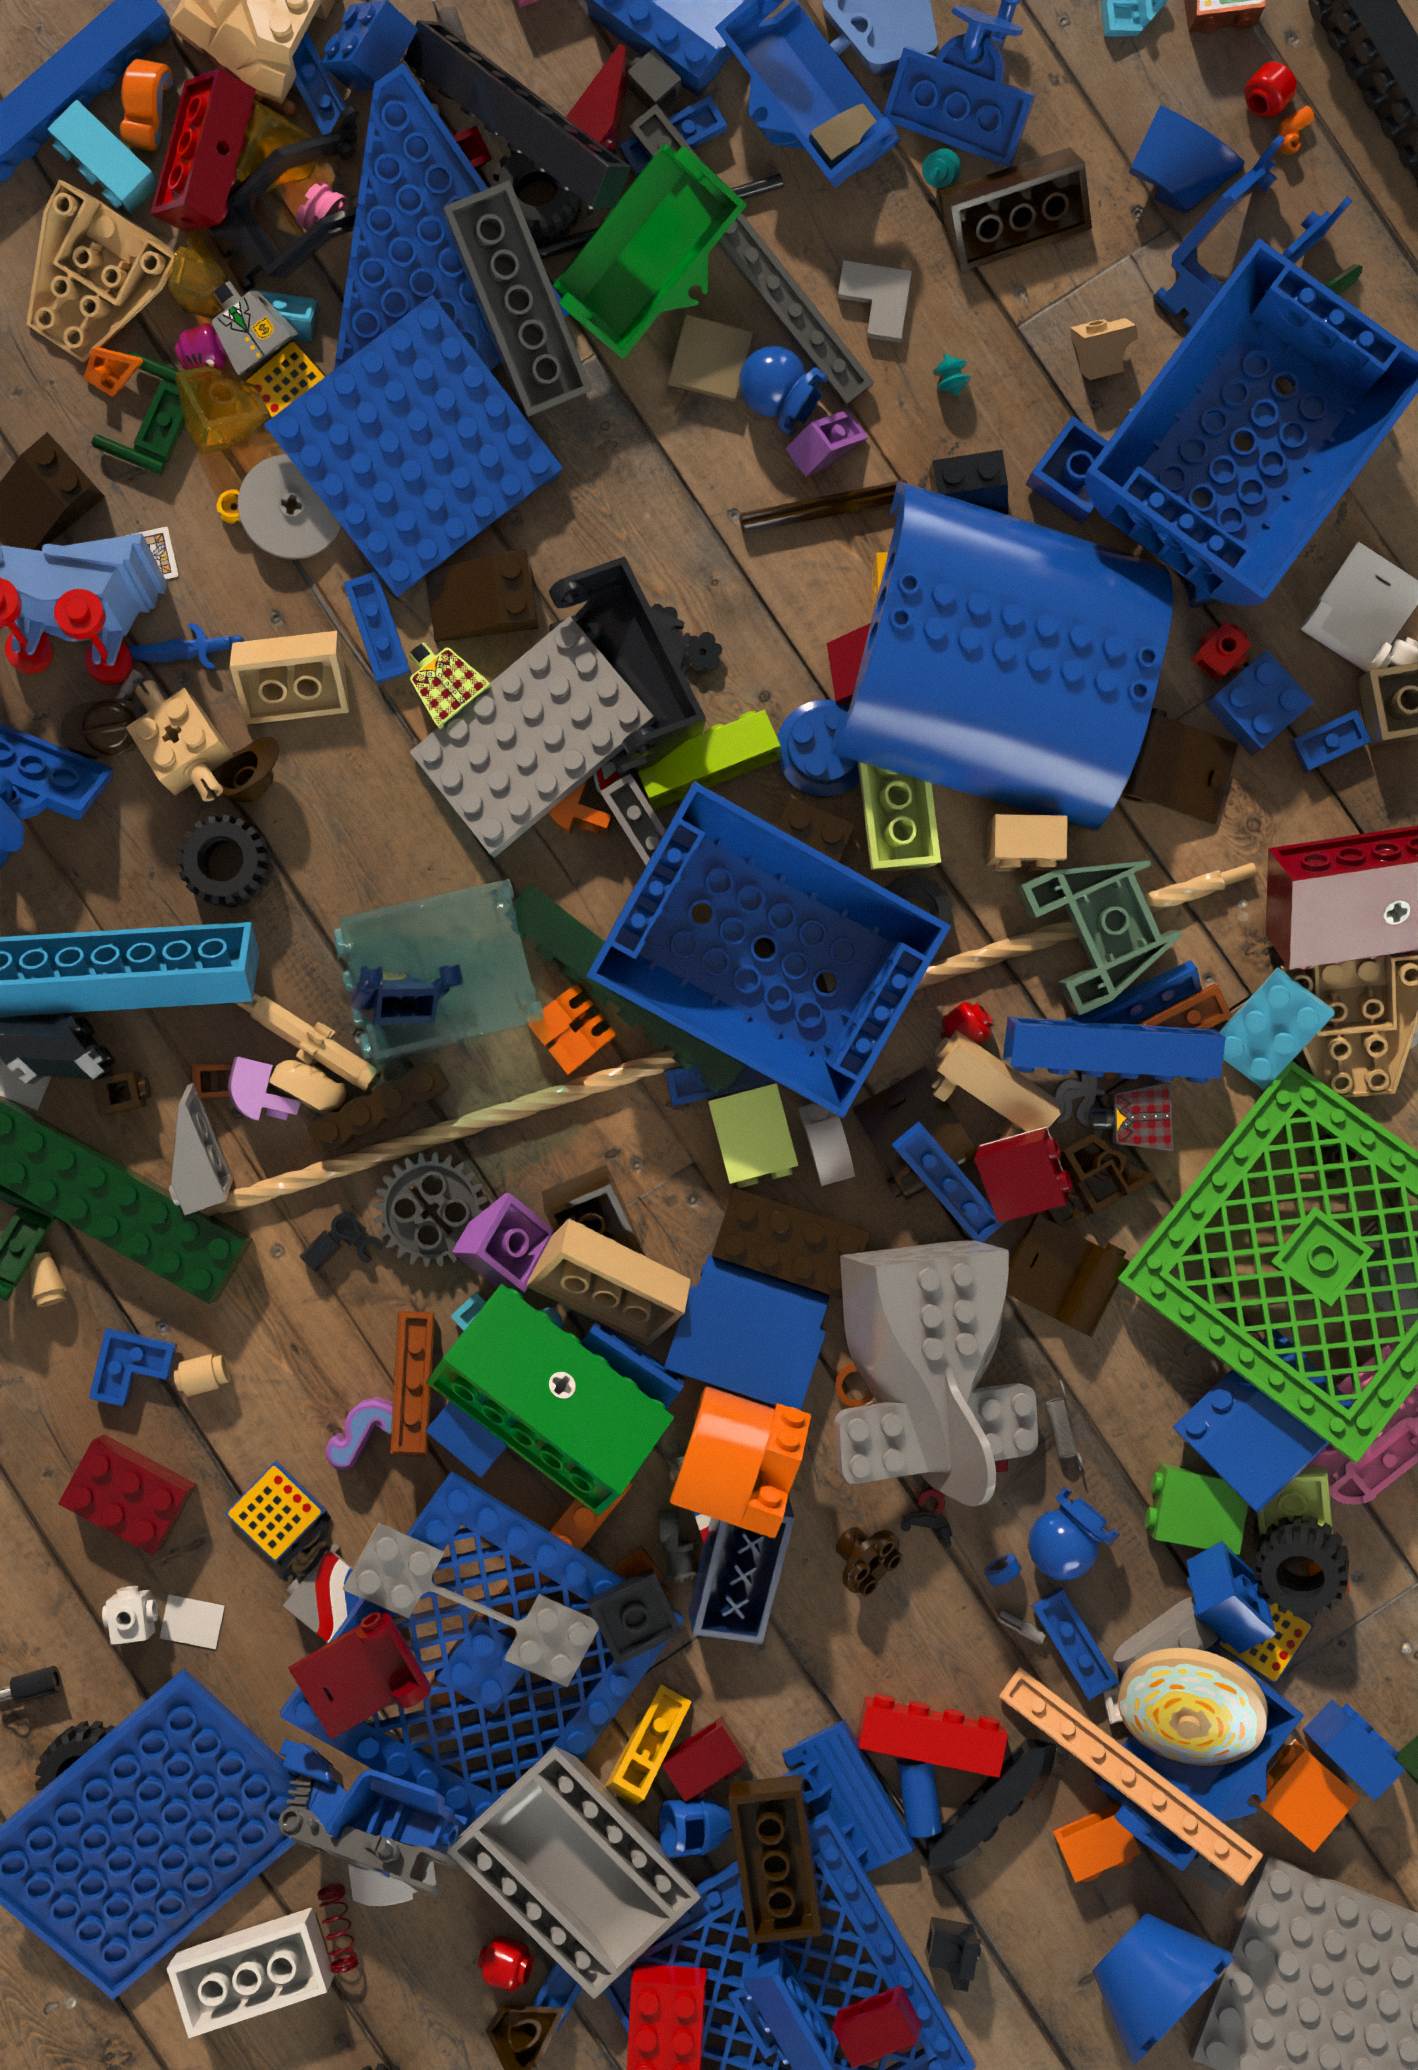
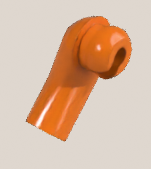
[1277,106,1315,155]

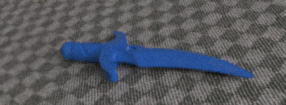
[127,623,244,671]

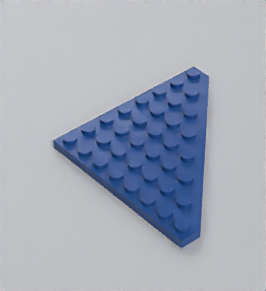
[334,63,570,371]

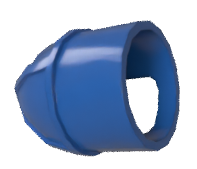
[658,1797,733,1858]

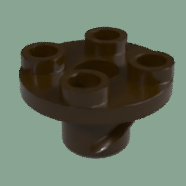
[836,1527,903,1597]

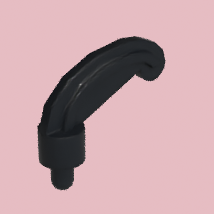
[901,1511,953,1547]

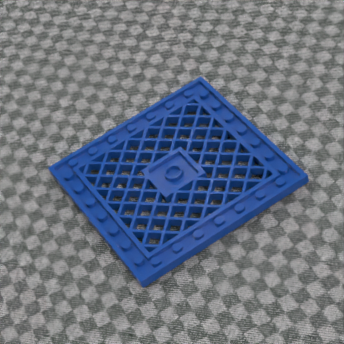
[280,1471,684,1822]
[604,1809,976,2070]

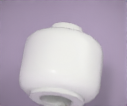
[1388,637,1418,667]

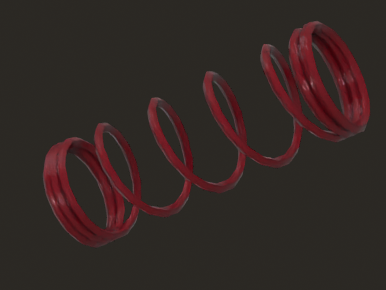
[317,1885,359,1973]

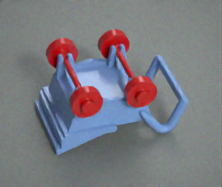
[0,533,167,685]

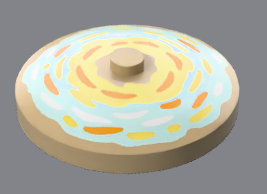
[1118,1648,1268,1766]

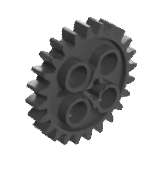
[373,1152,488,1267]

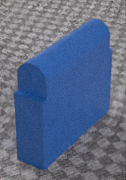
[664,1254,830,1410]

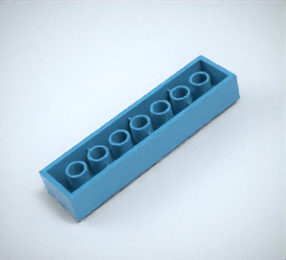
[0,922,260,1017]

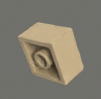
[986,814,1067,873]

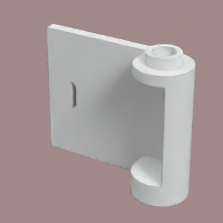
[1300,542,1418,673]

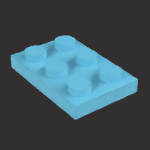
[1219,967,1335,1090]

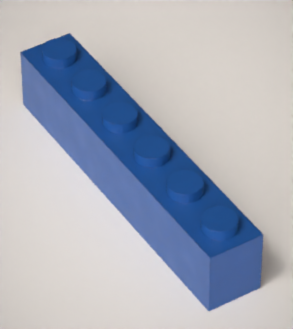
[1003,1017,1226,1083]

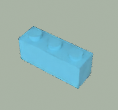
[47,99,158,215]

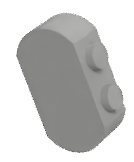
[1113,1596,1218,1674]

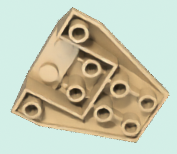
[26,179,178,363]
[1281,951,1418,1098]

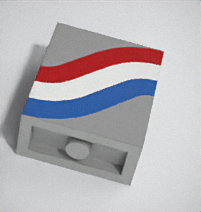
[283,1543,360,1643]

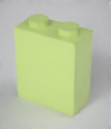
[708,1083,799,1188]

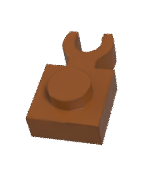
[613,1545,672,1602]

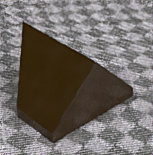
[485,2005,567,2070]

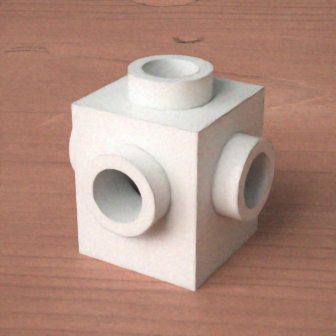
[102,1586,158,1645]

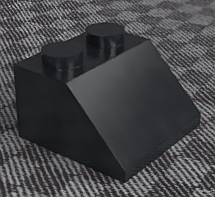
[929,450,1009,515]

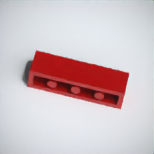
[856,1694,1008,1778]

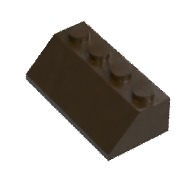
[938,147,1092,272]

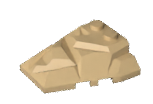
[169,0,336,103]

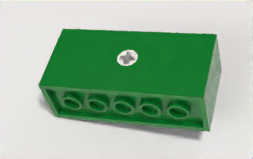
[425,1283,674,1516]

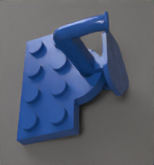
[883,0,1036,168]
[0,723,113,870]

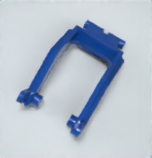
[1153,135,1353,332]

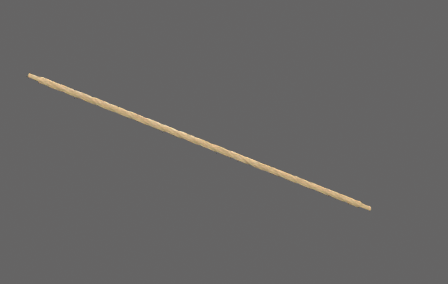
[199,863,1257,1216]

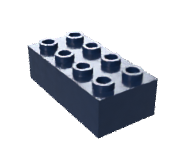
[688,1496,795,1644]

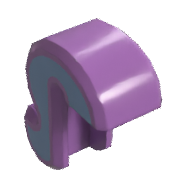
[325,1397,393,1470]

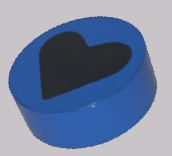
[984,1554,1021,1586]

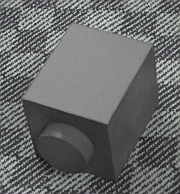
[627,49,682,112]

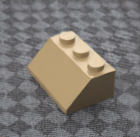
[229,631,350,725]

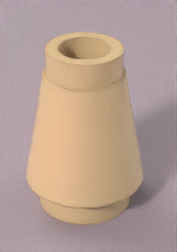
[30,1252,67,1307]

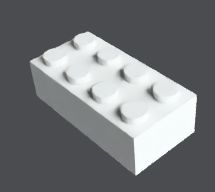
[167,1907,334,2038]

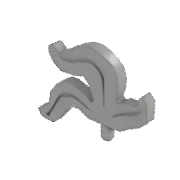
[1054,1071,1106,1137]

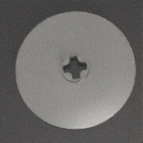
[238,454,341,559]

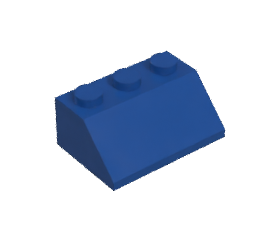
[581,1321,684,1408]
[740,1943,835,2070]

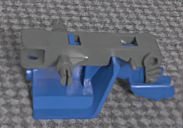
[278,1739,473,1900]

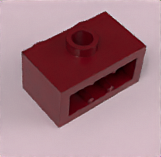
[662,1716,746,1802]
[832,1985,922,2068]

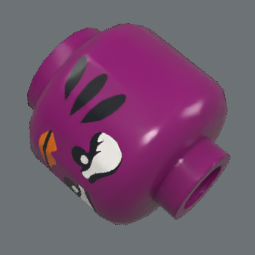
[175,323,227,376]

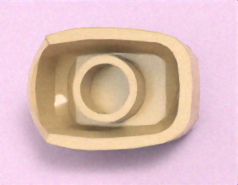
[268,1060,347,1115]

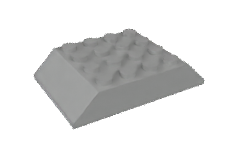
[447,1746,701,1999]

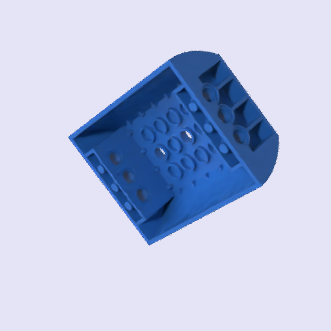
[1085,238,1418,606]
[587,782,951,1118]

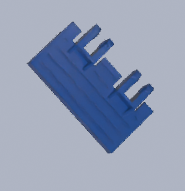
[780,1719,915,1872]

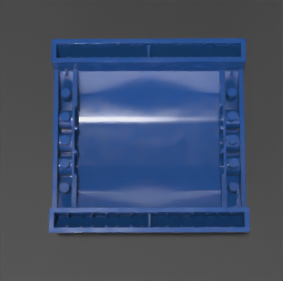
[830,481,1173,831]

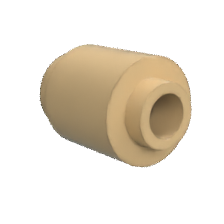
[174,1353,230,1397]

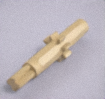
[235,993,381,1093]

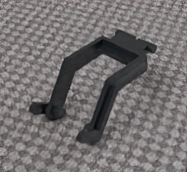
[207,106,359,292]

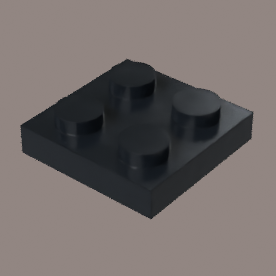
[587,1567,682,1666]

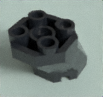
[0,1013,115,1084]

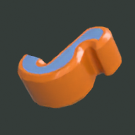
[120,59,174,152]

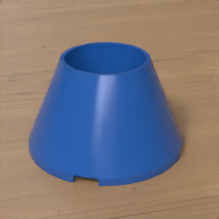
[1092,1913,1235,2066]

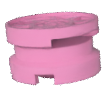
[296,181,348,230]

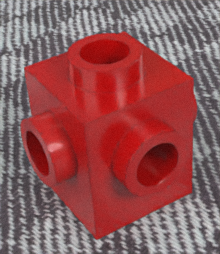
[1190,621,1252,683]

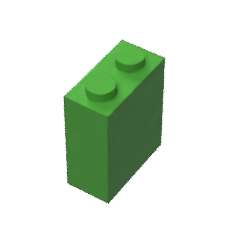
[1145,1463,1248,1555]

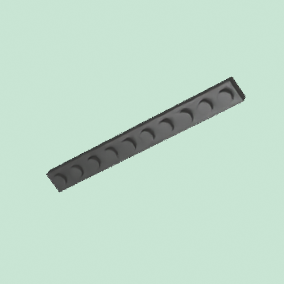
[629,104,874,407]

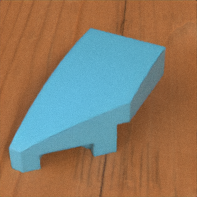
[1101,0,1168,37]

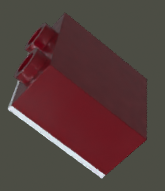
[974,1127,1073,1223]

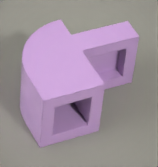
[228,1057,301,1121]

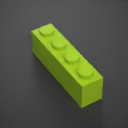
[637,709,782,810]

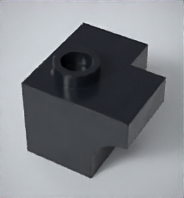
[925,1917,981,1992]

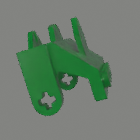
[553,143,748,359]

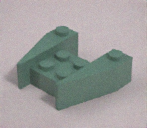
[1015,860,1182,1016]

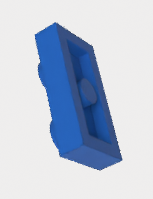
[1290,710,1372,773]

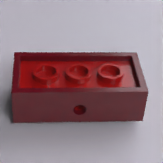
[150,68,256,233]

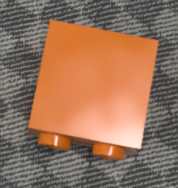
[1251,1739,1360,1852]

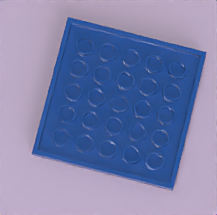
[264,295,563,598]

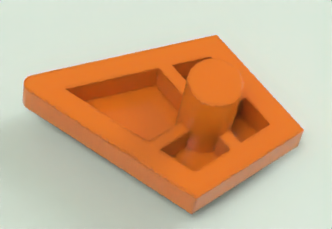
[83,347,143,397]

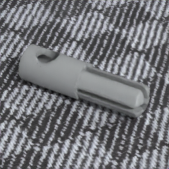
[114,669,144,700]
[997,1610,1046,1645]

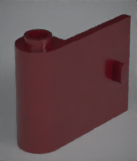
[288,1612,431,1740]

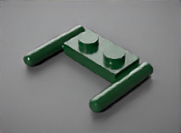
[91,352,202,475]
[0,1185,57,1301]

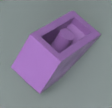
[785,410,868,477]

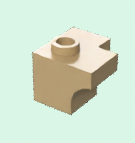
[1070,318,1138,380]

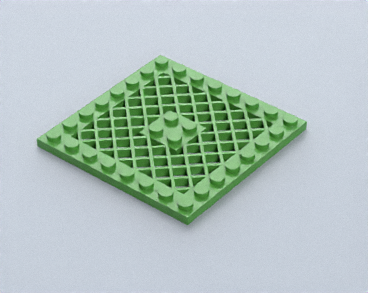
[1117,1061,1418,1464]

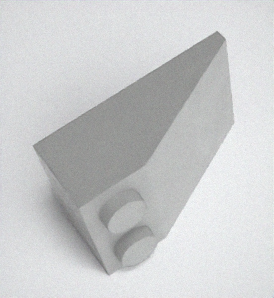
[169,1083,233,1215]

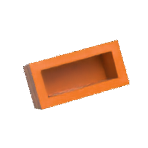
[1052,1803,1141,1883]

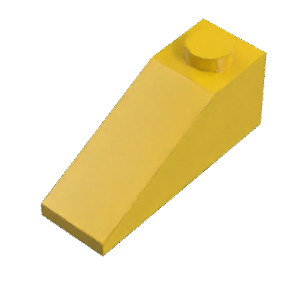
[605,1684,691,1806]

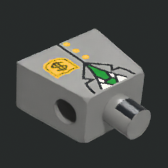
[212,281,298,375]

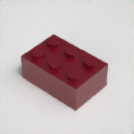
[58,1434,197,1555]

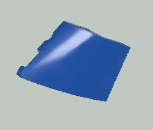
[1128,105,1245,214]

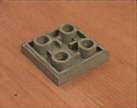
[668,315,753,402]

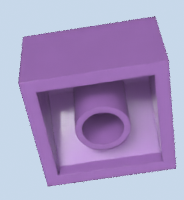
[452,1193,555,1293]

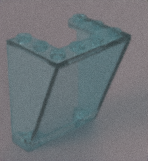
[333,879,545,1067]

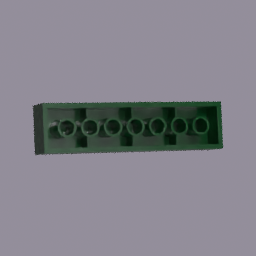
[0,1100,253,1304]

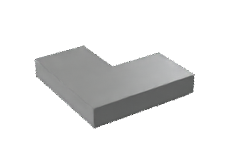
[837,260,912,343]

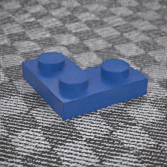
[89,1328,178,1406]

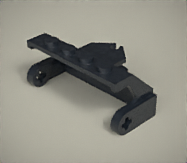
[549,556,706,778]

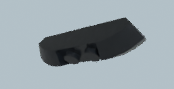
[926,1739,1056,1875]

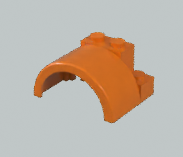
[670,1387,811,1539]

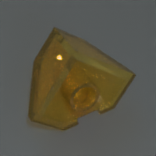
[235,100,319,194]
[168,232,228,319]
[175,365,270,455]

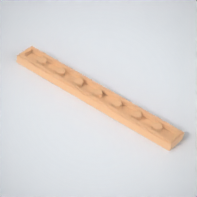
[999,1667,1263,1886]

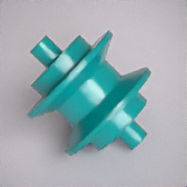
[922,149,961,188]
[933,354,971,397]

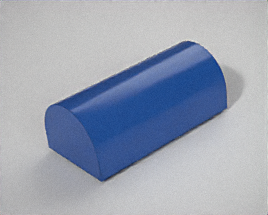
[896,1758,943,1838]

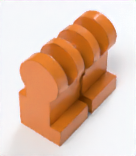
[525,984,617,1077]

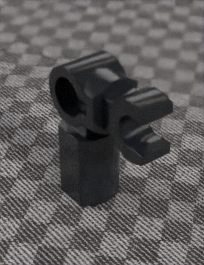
[300,1211,384,1272]

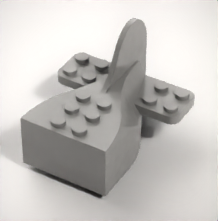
[834,1239,1038,1507]

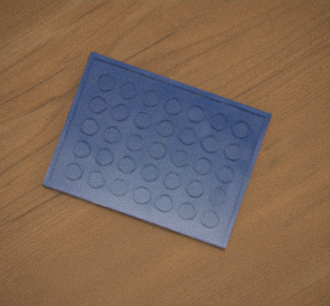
[0,1668,299,2000]

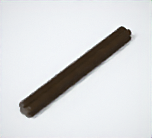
[739,480,908,533]

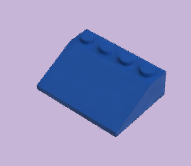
[587,0,744,98]
[1173,1330,1353,1513]

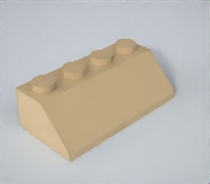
[526,1219,691,1346]

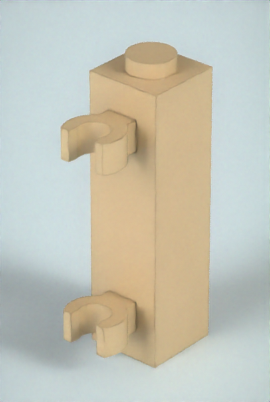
[931,1030,1061,1139]

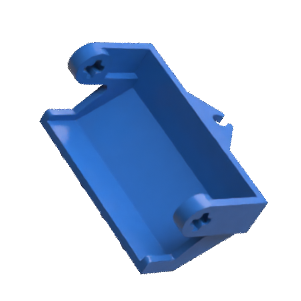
[715,0,901,189]
[1094,1646,1304,1872]

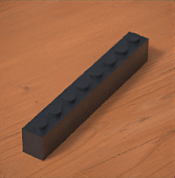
[404,20,631,210]

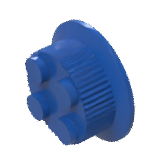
[777,700,860,797]

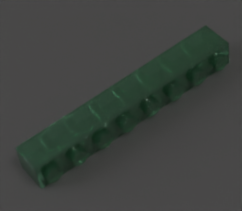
[503,883,748,1093]

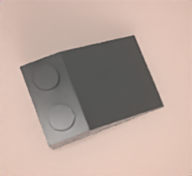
[1348,1217,1418,1332]

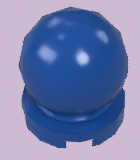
[739,346,829,437]
[1028,1486,1120,1581]

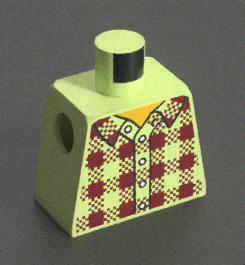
[409,643,491,729]

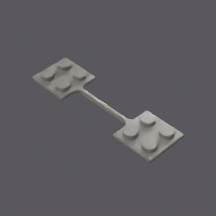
[343,1522,599,1687]

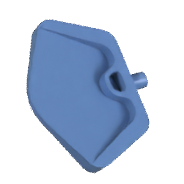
[822,0,938,75]

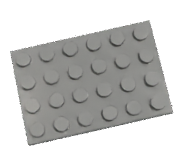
[410,616,657,858]

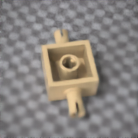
[126,680,233,802]

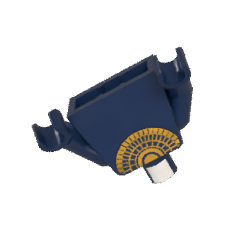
[350,964,463,1025]

